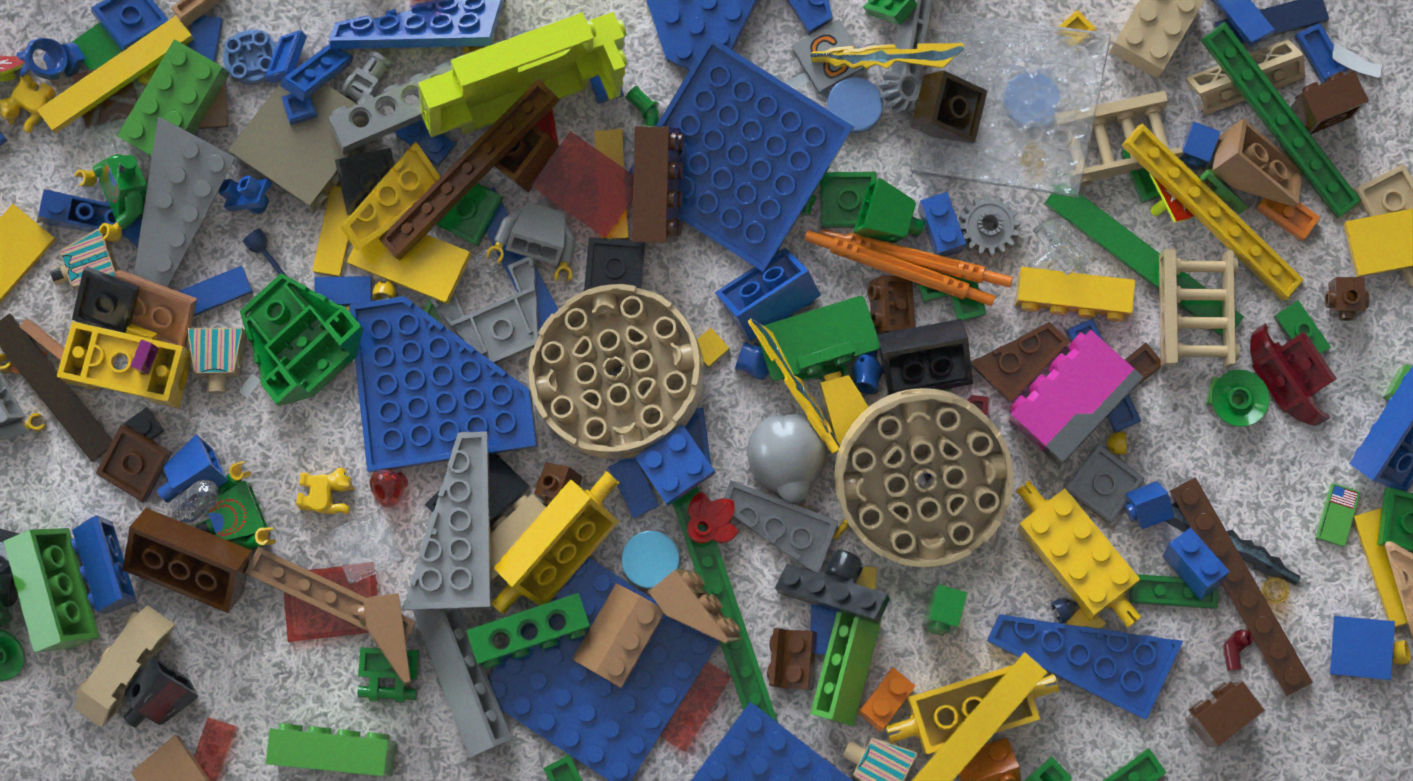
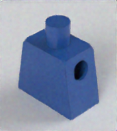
[157,434,228,503]

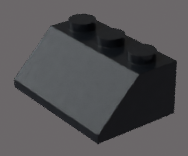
[877,319,973,395]

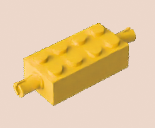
[491,471,620,615]
[1016,480,1142,628]
[885,665,1059,755]

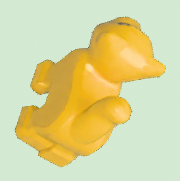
[0,74,56,133]
[296,468,355,514]

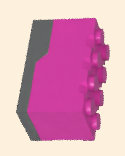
[1009,330,1143,467]

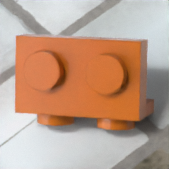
[958,738,1021,781]

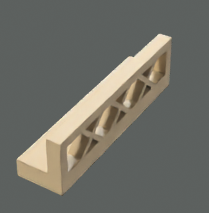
[1186,39,1306,116]

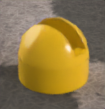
[372,280,396,301]
[1106,431,1127,455]
[1392,640,1411,665]

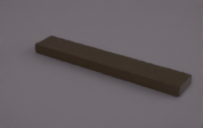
[0,313,112,462]

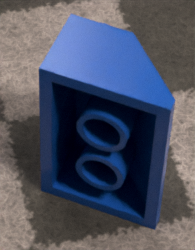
[715,247,821,341]
[71,515,137,614]

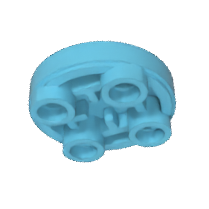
[622,531,680,590]

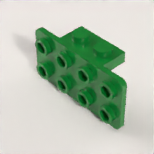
[758,296,879,381]

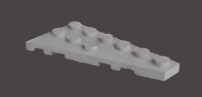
[134,117,236,287]
[401,432,491,611]

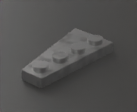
[724,480,838,572]

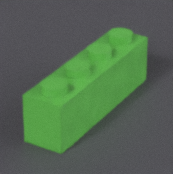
[810,612,883,726]

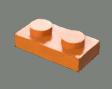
[1256,198,1320,241]
[857,667,915,732]

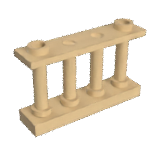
[1053,90,1182,187]
[1159,249,1240,368]

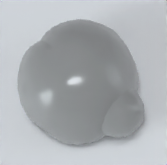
[747,413,827,503]

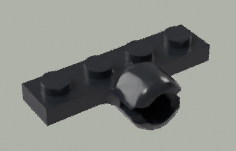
[775,549,890,624]

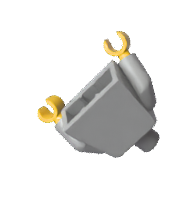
[487,198,576,283]
[0,353,46,440]

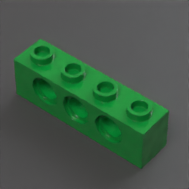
[466,593,590,669]

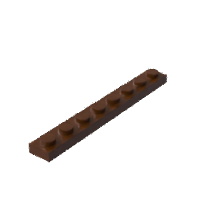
[379,79,560,260]
[1169,477,1313,696]

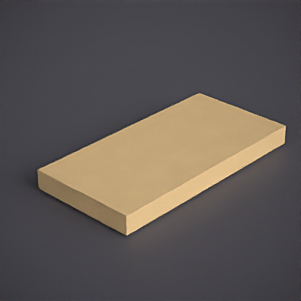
[1354,164,1413,288]

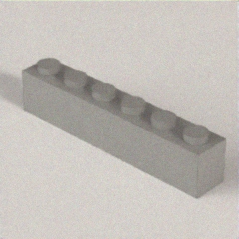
[406,594,512,758]

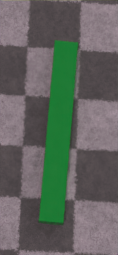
[1200,22,1361,218]
[1044,180,1244,338]

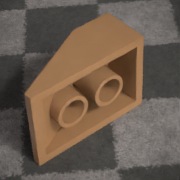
[1212,118,1302,207]
[358,593,411,686]

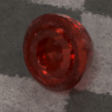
[369,470,408,509]

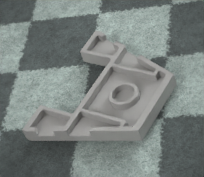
[430,257,539,364]

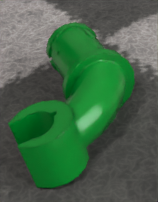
[625,86,659,126]

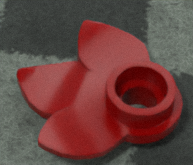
[687,491,739,544]

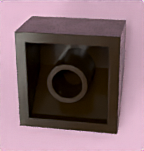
[911,70,988,144]

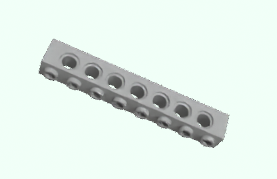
[328,30,526,154]

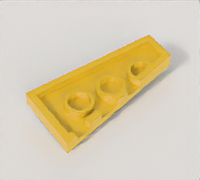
[340,142,440,251]

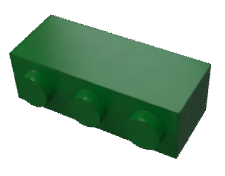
[922,584,968,636]

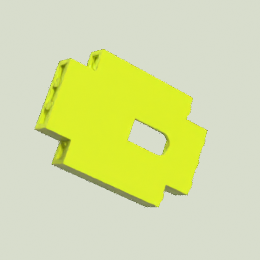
[418,12,627,137]

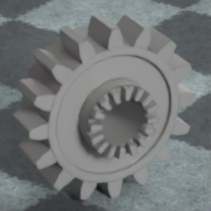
[958,194,1021,258]

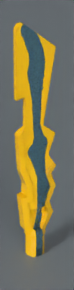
[811,43,965,70]
[748,318,840,454]

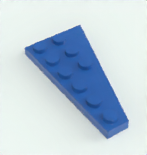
[328,0,505,50]
[986,614,1183,720]

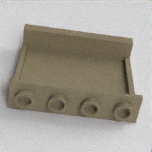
[228,65,375,214]

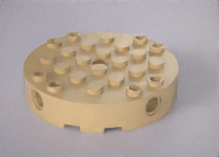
[528,284,704,460]
[834,388,1014,567]

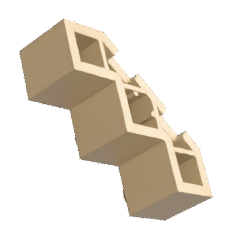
[74,605,175,728]

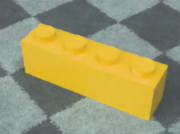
[1015,267,1135,322]

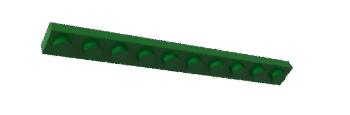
[673,486,778,722]

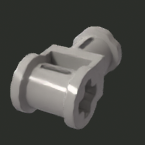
[340,51,392,102]

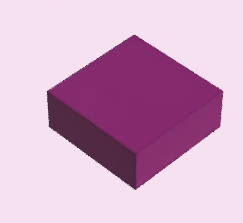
[130,339,159,375]

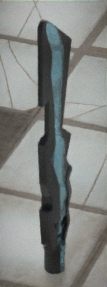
[1165,503,1301,586]

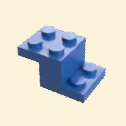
[635,424,716,506]

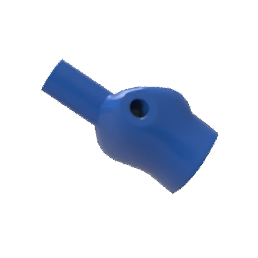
[735,342,769,380]
[852,350,883,394]

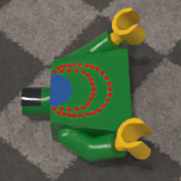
[74,154,147,242]
[195,461,276,551]

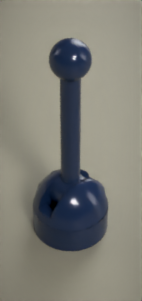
[242,228,292,282]
[1050,597,1078,623]

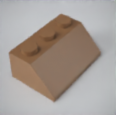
[572,583,665,689]

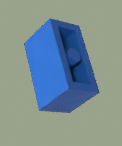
[918,192,966,257]
[1162,528,1230,600]

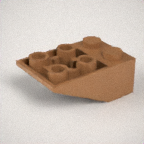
[648,569,742,643]

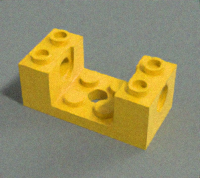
[56,321,192,409]

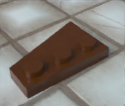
[971,322,1070,403]

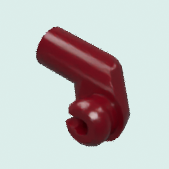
[1223,629,1253,671]

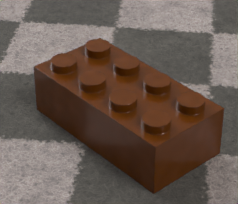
[632,126,685,243]
[123,508,252,613]

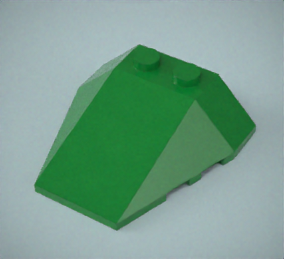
[240,273,363,406]

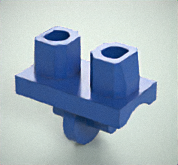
[219,176,273,214]

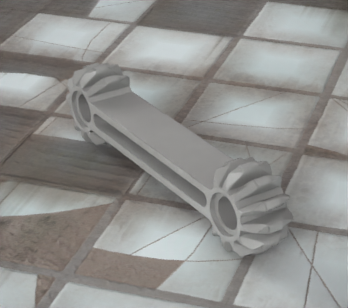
[878,0,932,114]

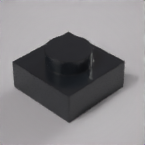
[123,407,165,440]

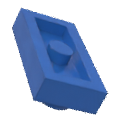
[394,120,456,167]

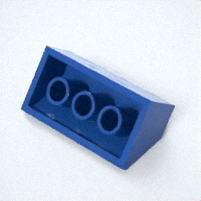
[1349,366,1413,492]

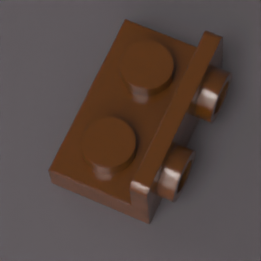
[867,275,915,334]
[767,628,817,691]

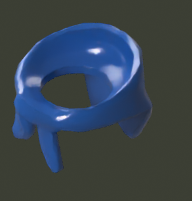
[16,37,68,80]

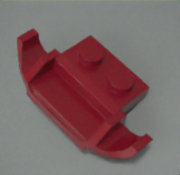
[1250,323,1337,426]

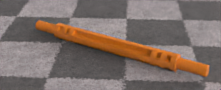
[820,229,1013,288]
[804,230,996,306]

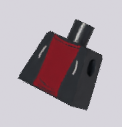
[123,656,199,728]

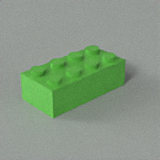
[117,39,230,156]
[4,528,100,653]
[265,723,397,776]

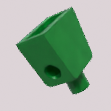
[853,178,925,243]

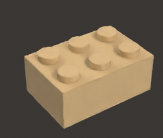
[1110,0,1205,79]

